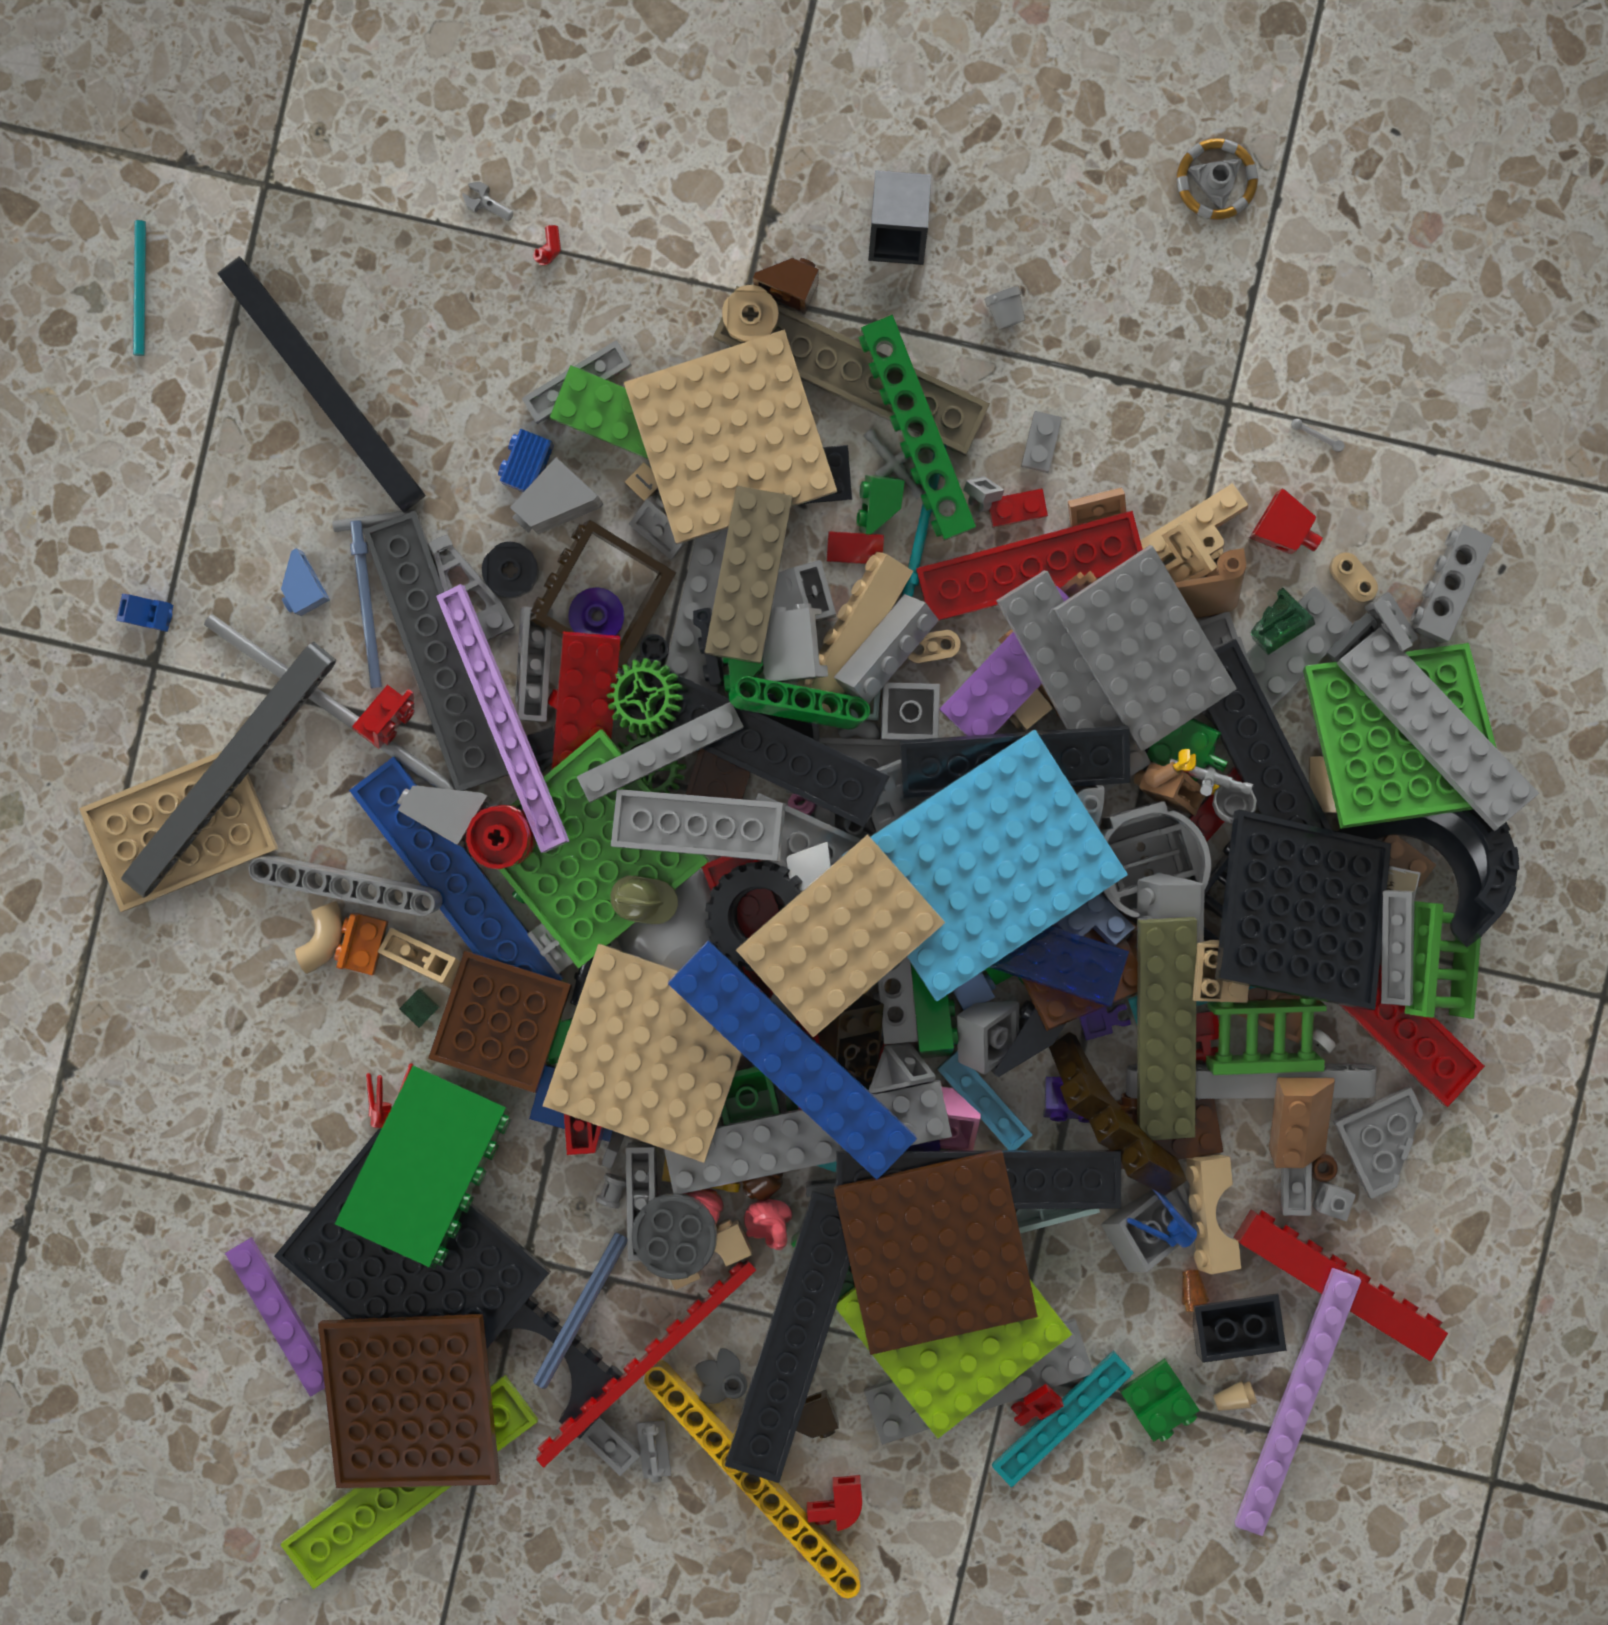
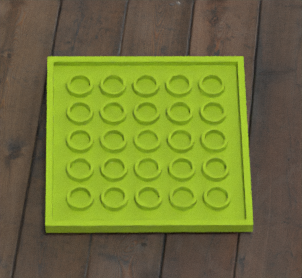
[836,1280,1072,1439]

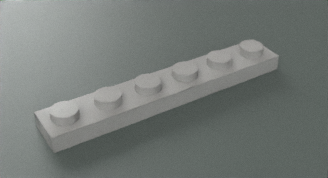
[577,702,744,803]

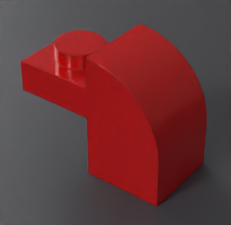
[807,1475,862,1531]

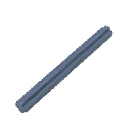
[533,1233,628,1389]

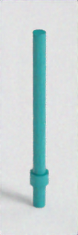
[901,445,946,598]

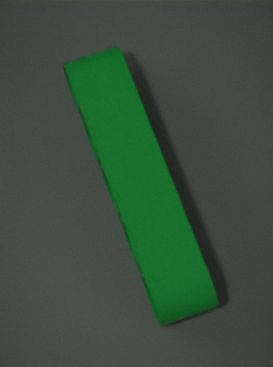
[729,676,870,730]

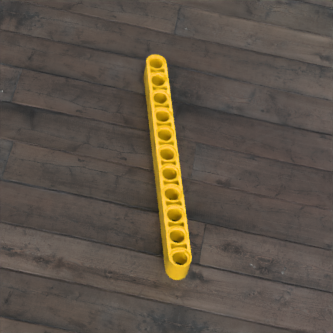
[644,1360,861,1599]

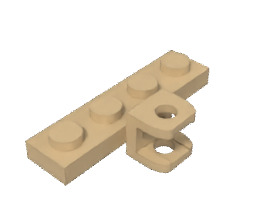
[1141,483,1248,562]

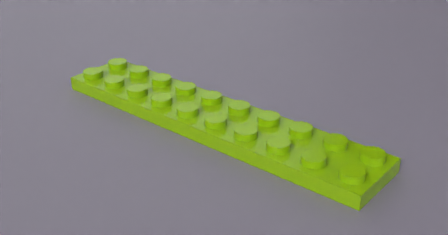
[280,1375,538,1590]

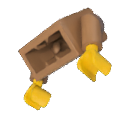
[1134,749,1219,816]

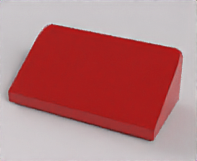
[827,531,884,564]

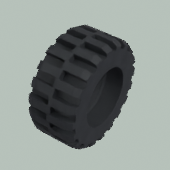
[705,861,803,971]

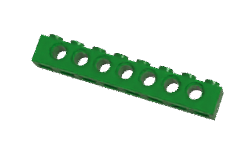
[858,314,976,541]

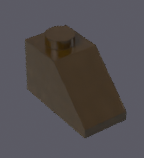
[796,1389,839,1438]

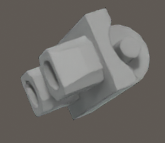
[527,923,573,974]

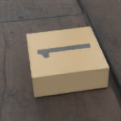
[625,462,658,502]

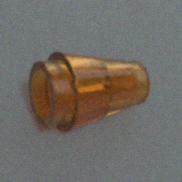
[1182,1269,1210,1312]

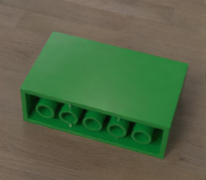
[335,1065,512,1269]

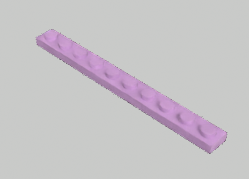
[436,584,570,853]
[1235,1268,1361,1536]

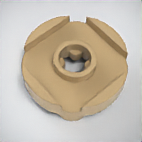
[722,285,779,343]

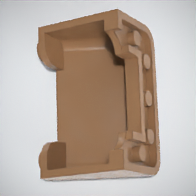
[1174,548,1246,618]

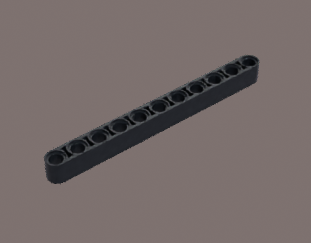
[217,256,426,513]

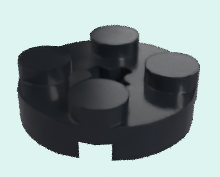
[482,541,539,598]

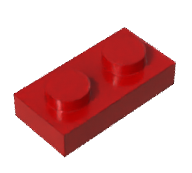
[989,488,1048,528]

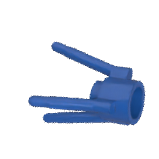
[1127,1189,1197,1248]

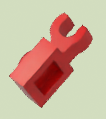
[1011,1384,1064,1426]

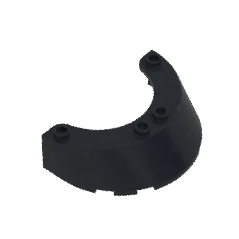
[1338,809,1519,947]

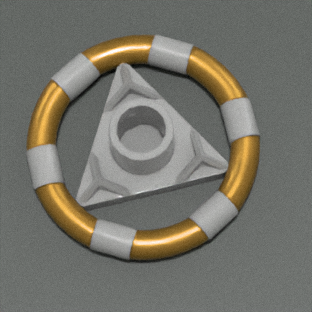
[1176,138,1258,220]

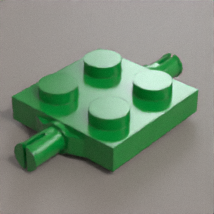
[1147,718,1229,782]

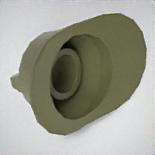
[611,876,678,924]

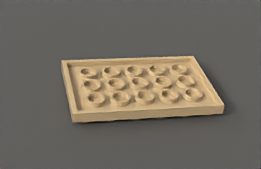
[79,751,278,912]
[736,834,945,1037]

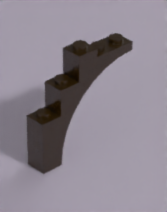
[1049,1032,1187,1196]

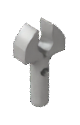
[462,182,513,221]

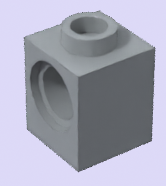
[1312,1182,1356,1222]

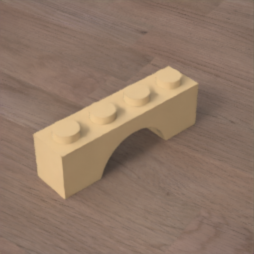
[1185,1154,1241,1274]

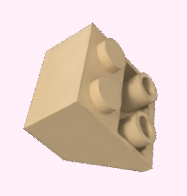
[1192,940,1249,1003]

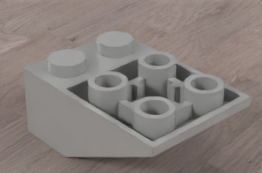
[772,560,836,623]

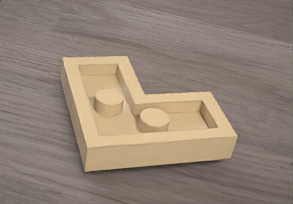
[1161,520,1217,582]

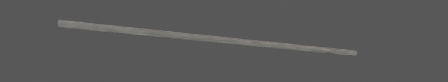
[204,614,488,808]

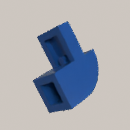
[116,594,174,632]

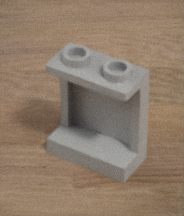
[763,603,828,682]

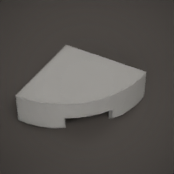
[602,1131,625,1169]

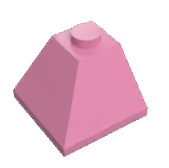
[939,1086,981,1151]

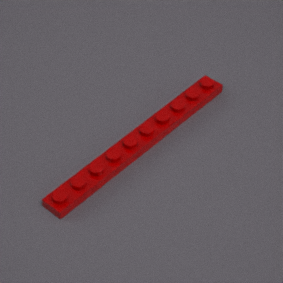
[536,1259,756,1468]

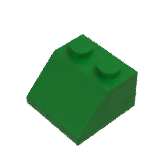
[722,1066,781,1125]

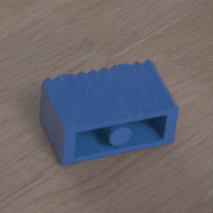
[498,429,554,492]

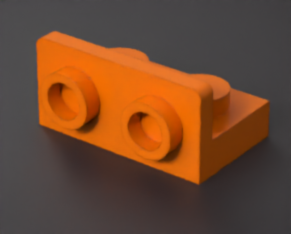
[334,913,388,975]

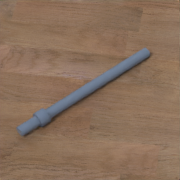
[350,520,382,688]

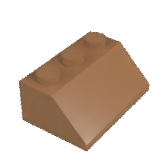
[1269,1077,1335,1168]

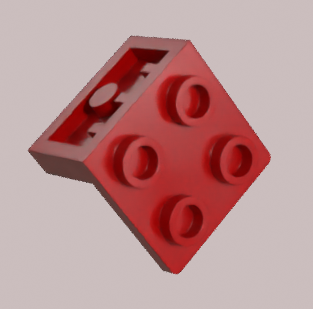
[352,684,415,749]

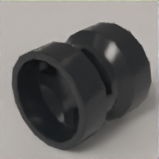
[640,634,669,663]

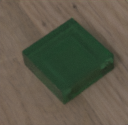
[399,988,440,1028]

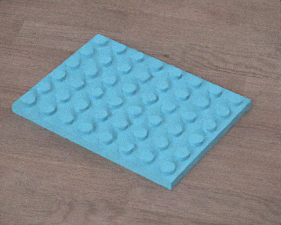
[841,730,1128,1001]

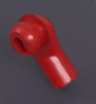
[533,225,561,265]

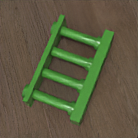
[1405,901,1481,1019]
[1206,997,1327,1075]

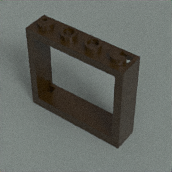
[530,520,677,671]

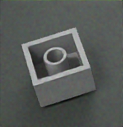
[881,682,940,740]

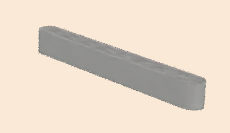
[1126,1063,1377,1099]

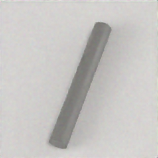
[332,509,417,532]

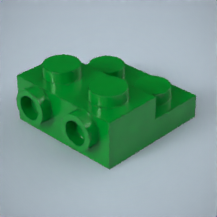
[1119,1358,1200,1442]

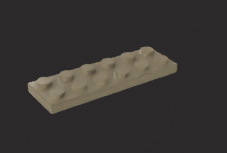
[705,486,793,664]

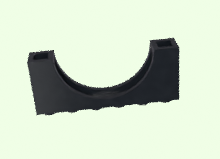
[504,1296,623,1439]

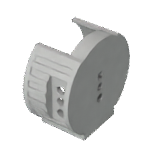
[1100,801,1211,918]

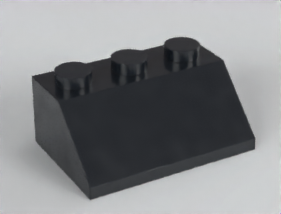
[1192,1293,1287,1363]

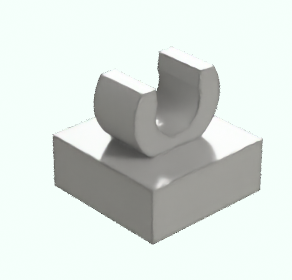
[963,477,1004,512]

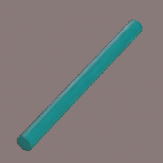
[133,220,146,356]

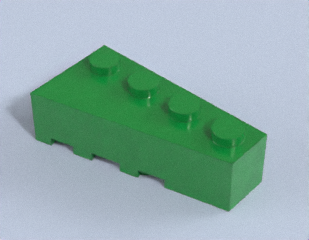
[910,962,958,1059]

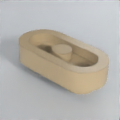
[1329,552,1378,603]
[908,630,960,664]

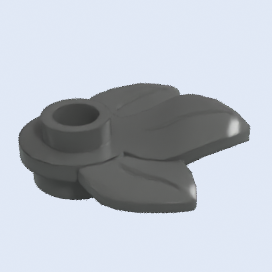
[695,1348,747,1404]

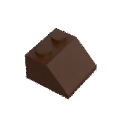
[753,258,819,314]

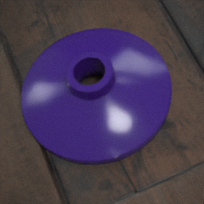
[568,587,624,636]

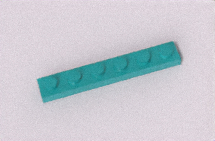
[992,1350,1134,1488]

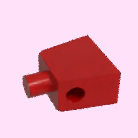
[1249,488,1323,554]

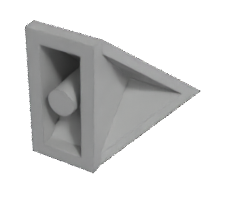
[869,1042,936,1094]

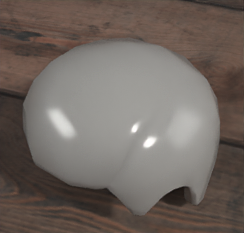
[1212,781,1257,824]

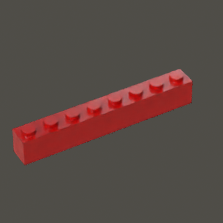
[1234,1209,1448,1362]

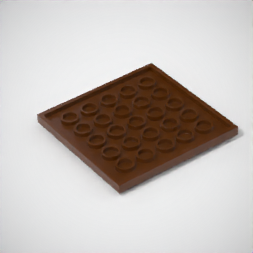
[833,1149,1038,1355]
[318,1314,500,1488]

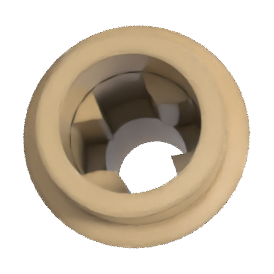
[1213,1380,1257,1411]

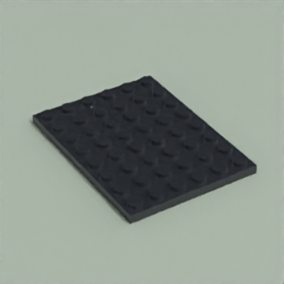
[274,1128,551,1349]

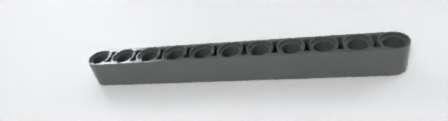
[121,642,337,898]

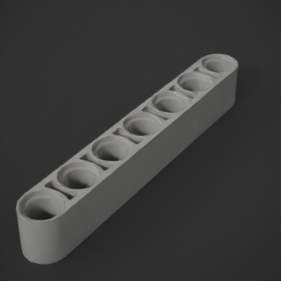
[248,855,443,916]

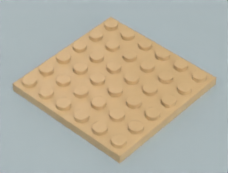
[624,329,837,544]
[543,944,742,1163]

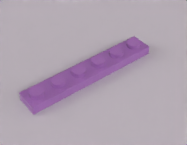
[225,1237,325,1397]

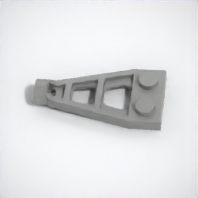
[428,535,515,641]

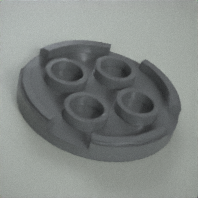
[632,1193,717,1280]

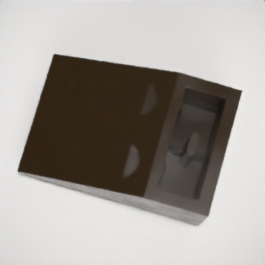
[818,994,884,1086]

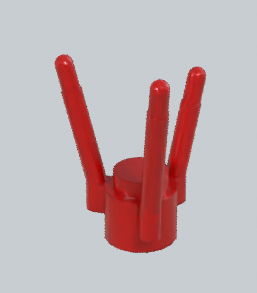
[366,1063,413,1128]

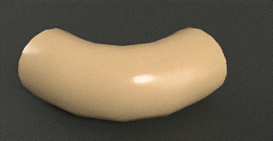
[295,901,343,974]

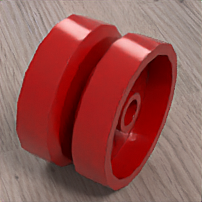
[466,805,536,869]

